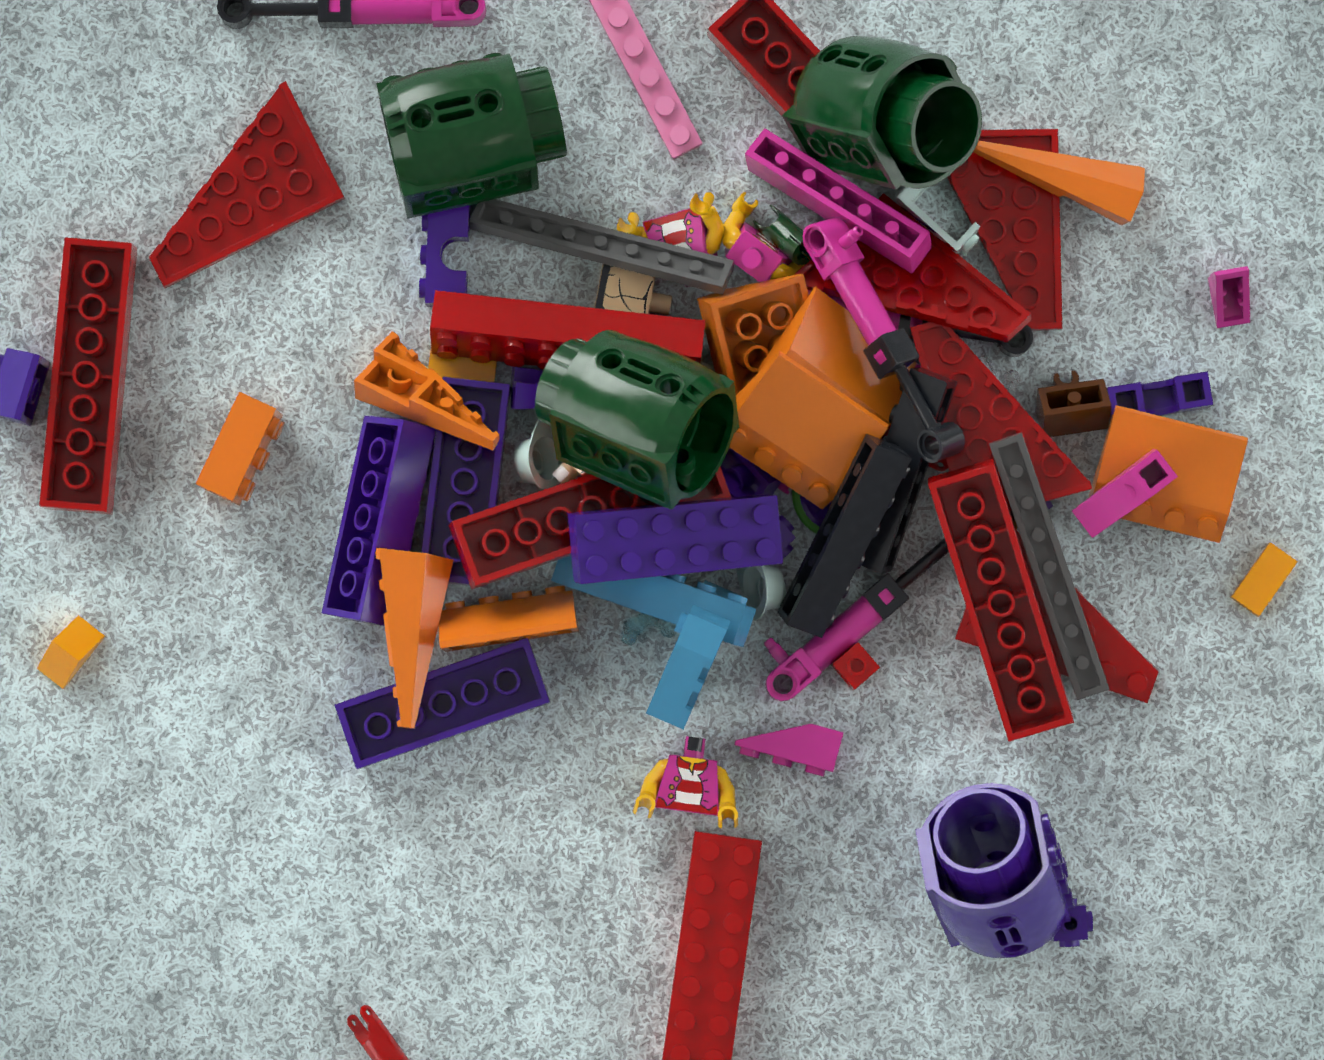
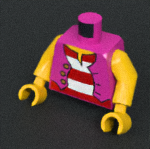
[617,192,725,288]
[722,192,810,282]
[633,736,738,828]

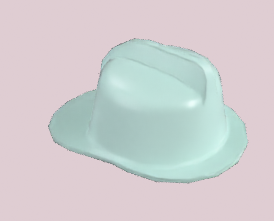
[514,419,563,490]
[736,565,786,621]

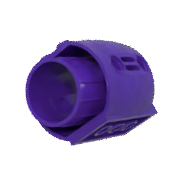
[915,783,1075,958]

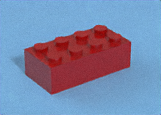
[707,0,820,116]

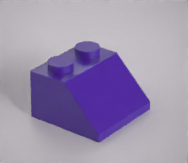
[0,348,51,426]

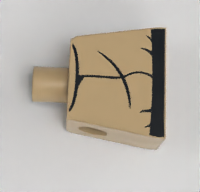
[594,264,672,316]

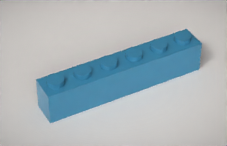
[551,555,756,647]

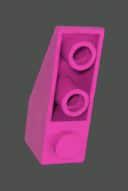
[1072,449,1178,538]
[734,724,844,777]

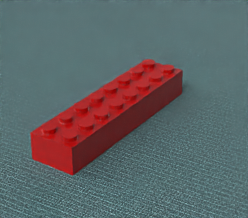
[39,237,137,515]
[430,290,705,370]
[928,458,1074,742]
[449,467,731,590]
[662,831,762,1060]

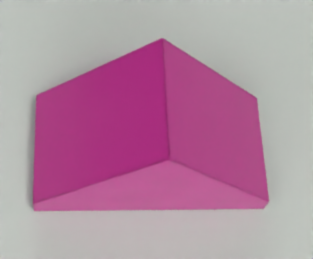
[1208,266,1250,328]

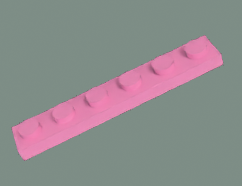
[589,0,703,160]

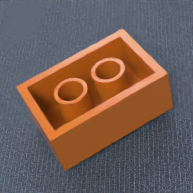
[196,392,285,506]

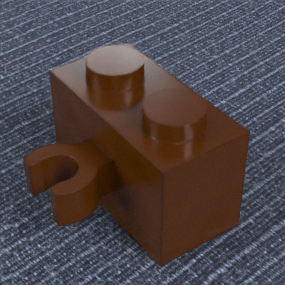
[1035,371,1111,437]

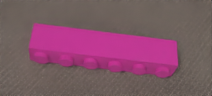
[745,128,931,274]

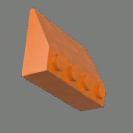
[697,273,809,395]
[757,287,917,438]
[729,351,889,509]
[1089,405,1248,543]
[439,585,579,652]

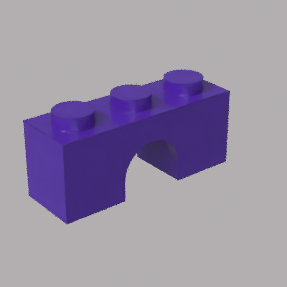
[419,205,471,307]
[1107,371,1213,424]

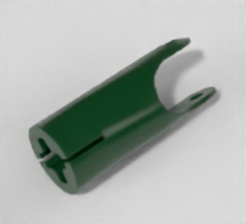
[753,205,812,265]

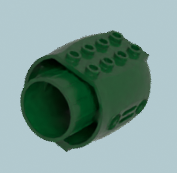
[782,36,982,190]
[376,53,567,219]
[535,330,739,510]

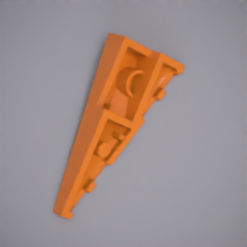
[973,140,1145,225]
[354,332,500,450]
[375,548,454,729]

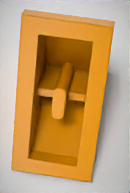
[37,615,105,689]

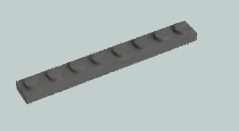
[469,199,734,295]
[989,432,1110,700]

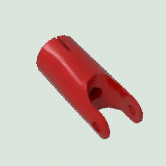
[347,1005,409,1060]

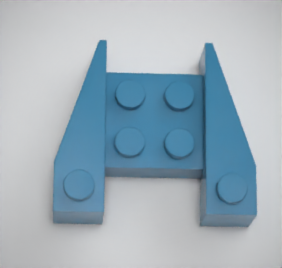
[646,580,741,730]

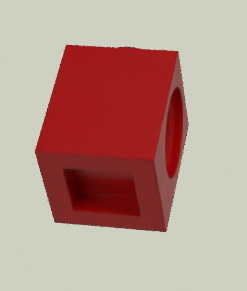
[831,642,880,690]

